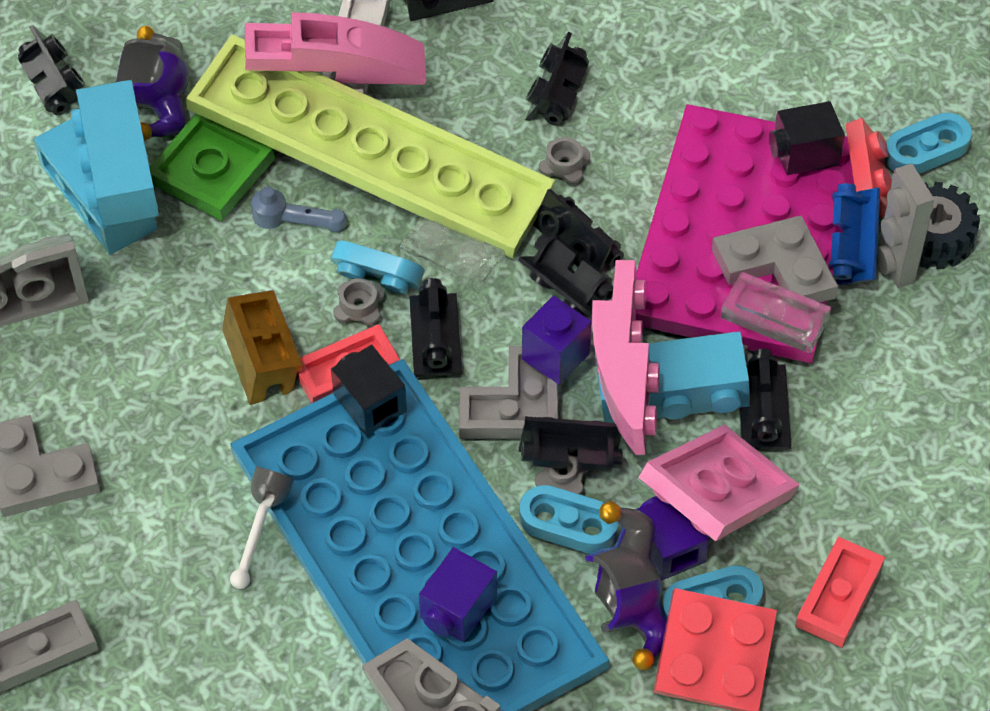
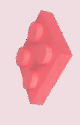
[653,588,777,711]

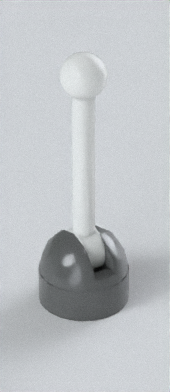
[230,466,294,589]

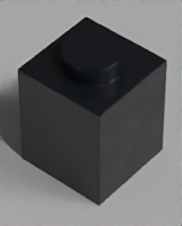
[769,101,845,175]
[331,345,407,436]

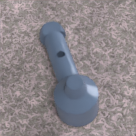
[251,187,348,232]

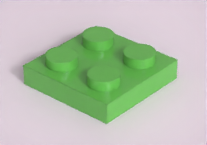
[149,113,275,221]

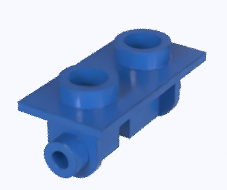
[828,183,880,285]

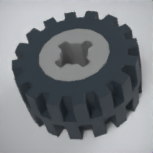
[920,182,980,269]

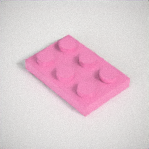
[638,424,800,541]

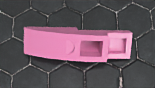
[245,12,426,85]
[592,260,660,455]

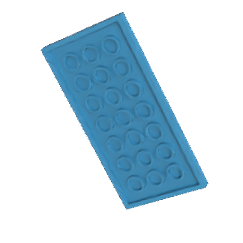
[230,359,609,711]

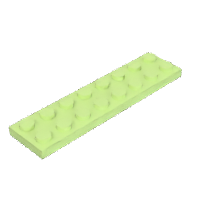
[186,34,555,259]

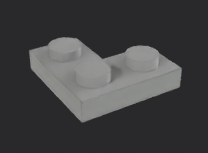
[711,215,838,310]
[459,346,558,439]
[0,415,101,517]

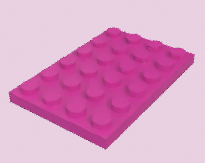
[636,104,854,364]

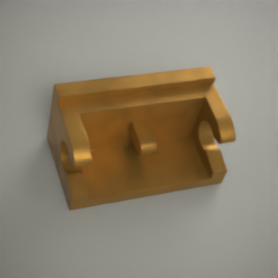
[222,290,303,405]

